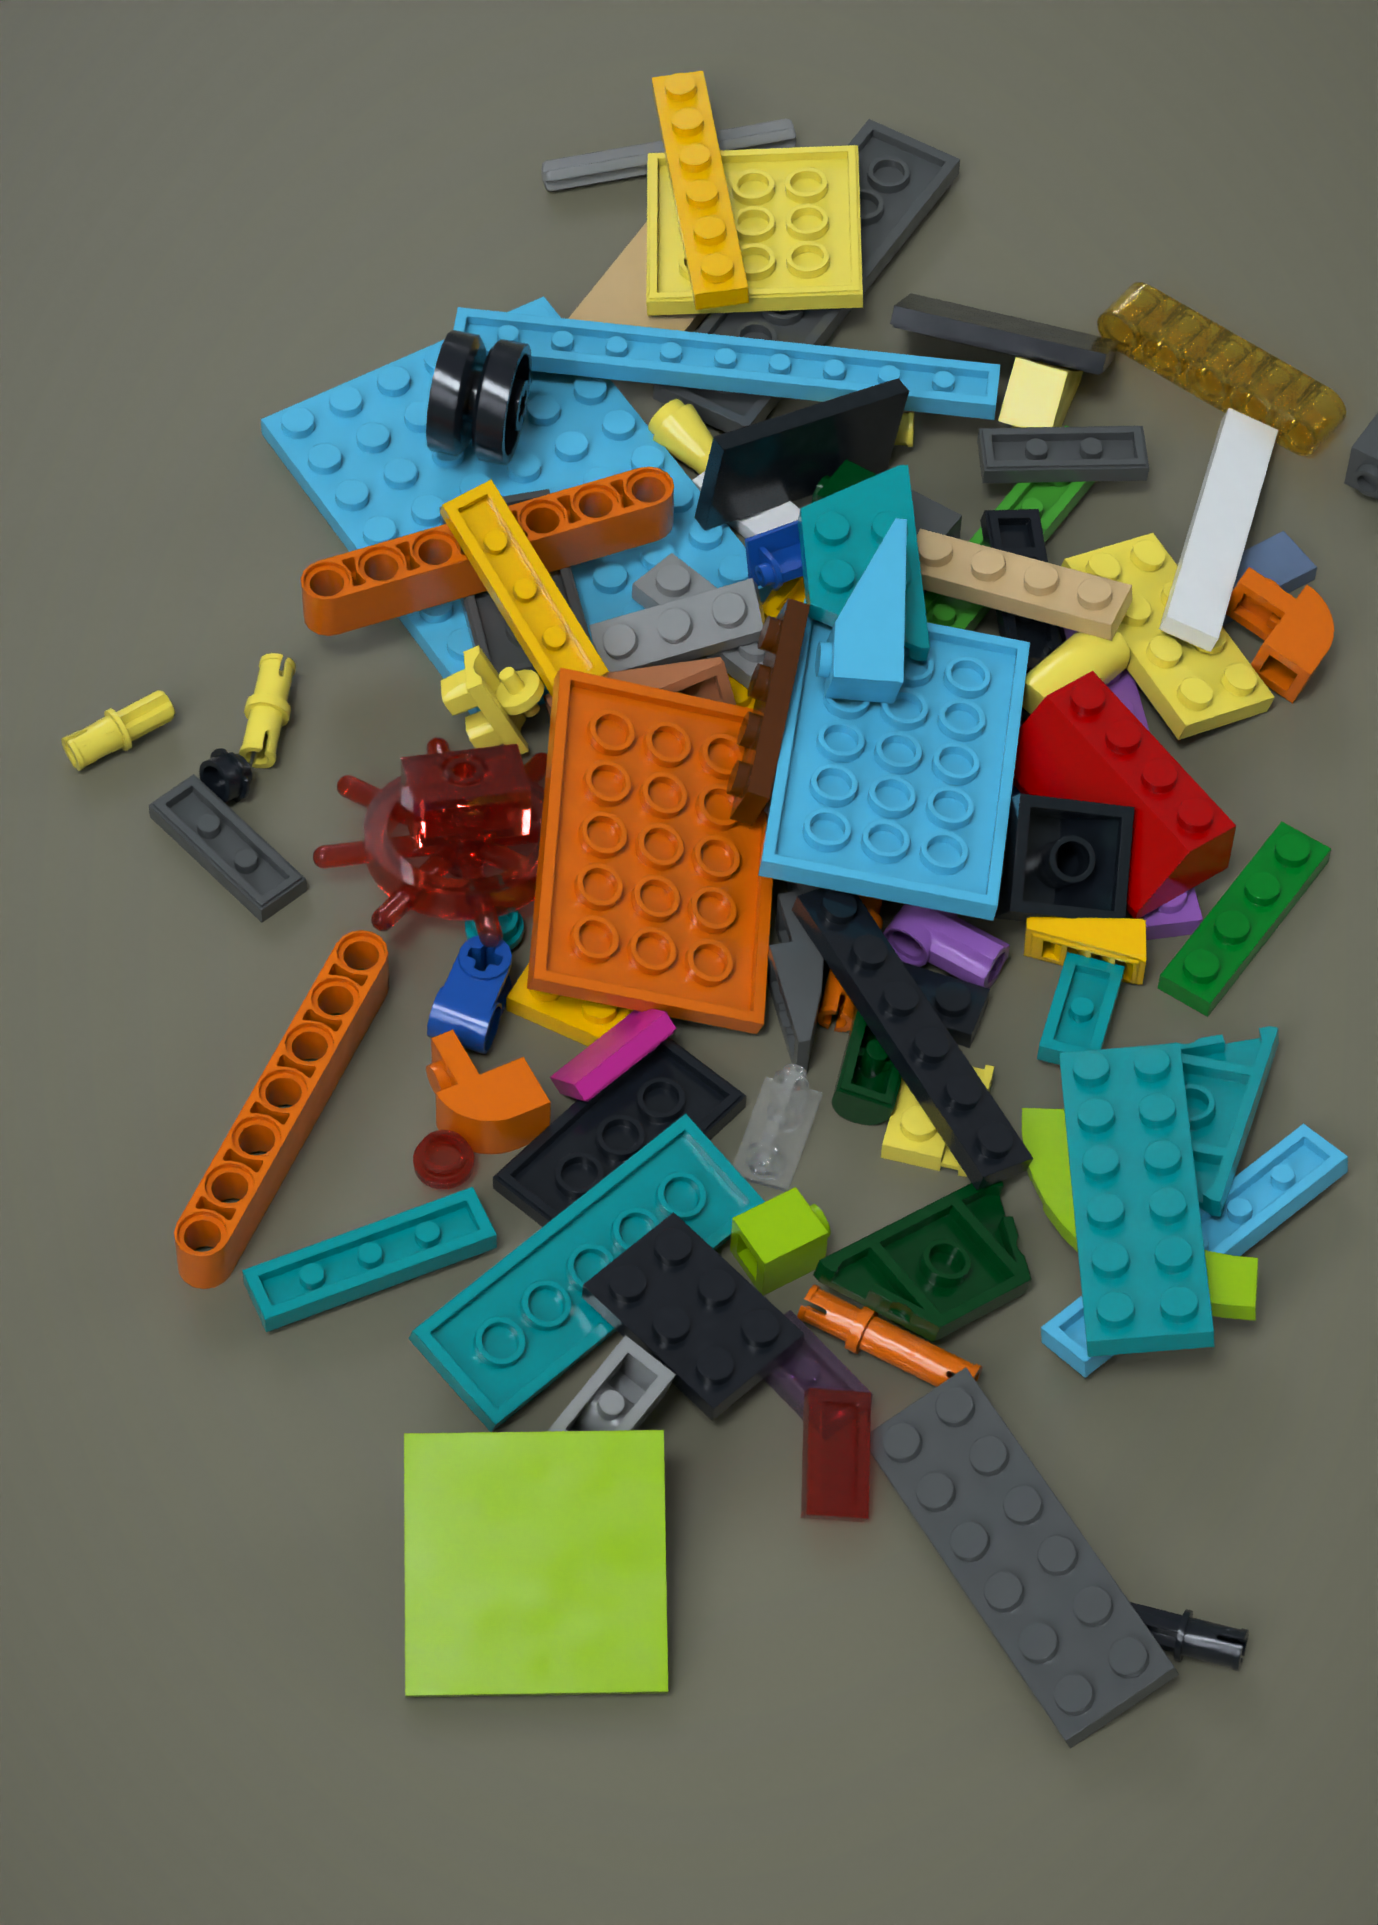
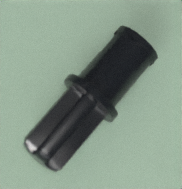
[1130,1602,1249,1671]

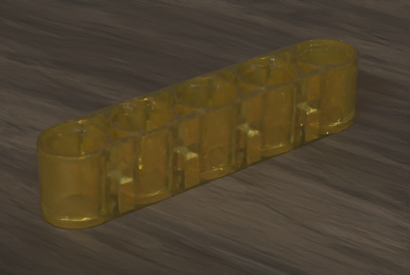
[1097,282,1346,456]

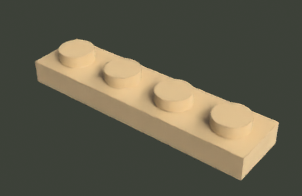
[917,529,1132,641]

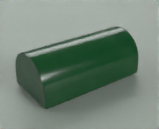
[831,1008,902,1125]

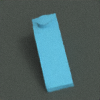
[815,518,907,703]

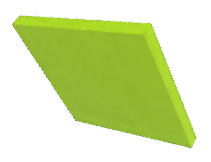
[404,1430,668,1697]

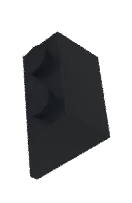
[994,793,1135,922]

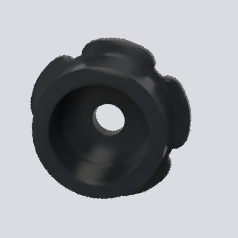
[199,748,252,803]

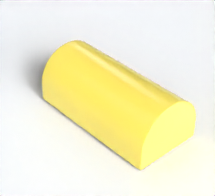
[1022,630,1130,714]

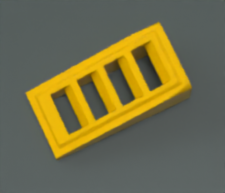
[1024,917,1146,985]

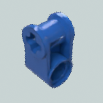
[427,934,512,1054]

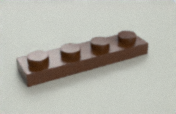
[727,598,810,826]

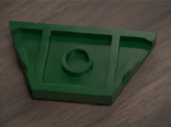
[813,1181,1032,1342]

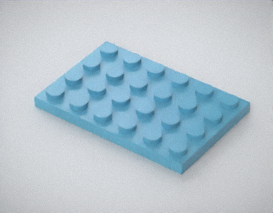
[758,598,1030,921]

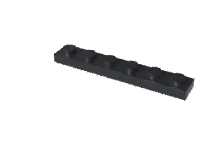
[792,888,1033,1190]

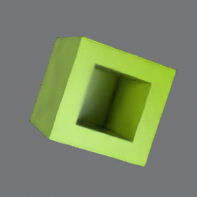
[730,1187,831,1296]

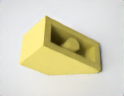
[998,357,1083,428]

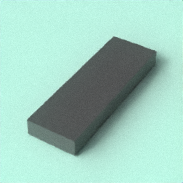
[977,426,1149,483]
[149,774,307,922]

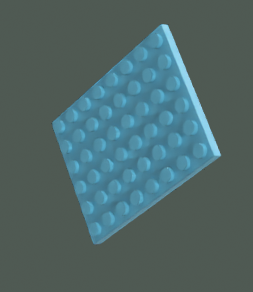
[261,296,773,715]

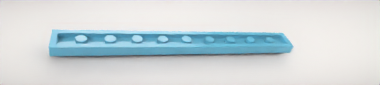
[453,307,1001,420]

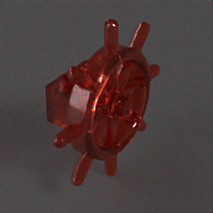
[313,737,547,948]

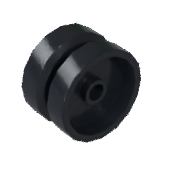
[426,330,532,465]

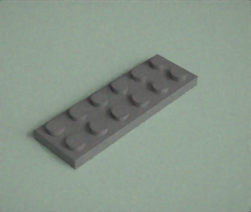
[861,1368,1179,1749]

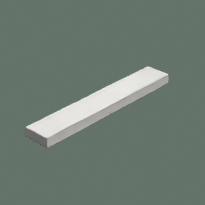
[1159,408,1278,652]

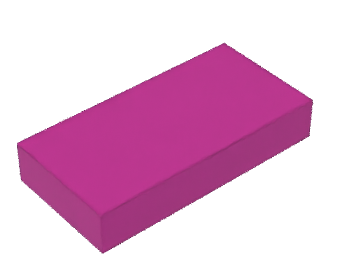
[550,1009,677,1102]

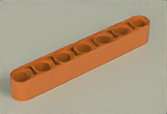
[301,467,674,636]
[174,930,389,1289]

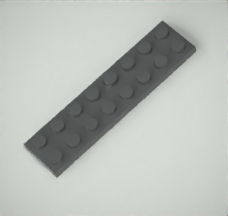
[653,119,960,433]

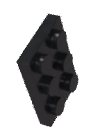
[582,1212,804,1421]

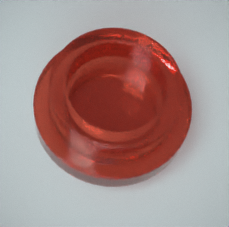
[413,1130,474,1189]

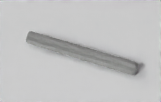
[541,118,796,192]

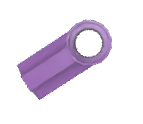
[883,904,1010,989]

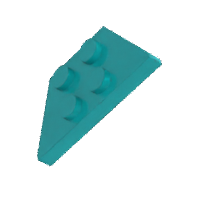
[798,465,930,661]
[1168,1026,1279,1217]

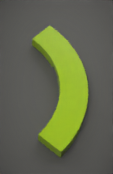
[1022,1108,1258,1321]

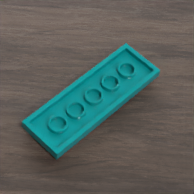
[1059,1043,1215,1357]
[408,1114,765,1432]

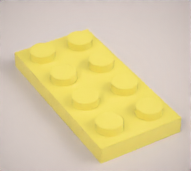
[1061,533,1275,740]

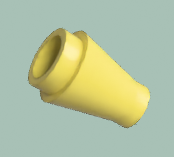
[648,399,713,475]

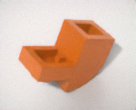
[1226,567,1334,704]
[426,1029,551,1154]

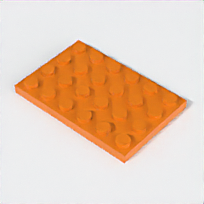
[527,667,774,1034]

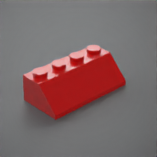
[1013,671,1236,919]

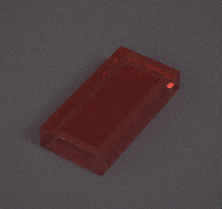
[801,1388,871,1522]

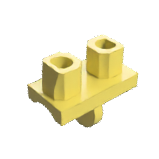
[441,645,545,758]

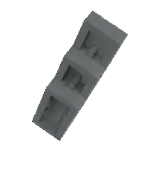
[767,881,824,1076]

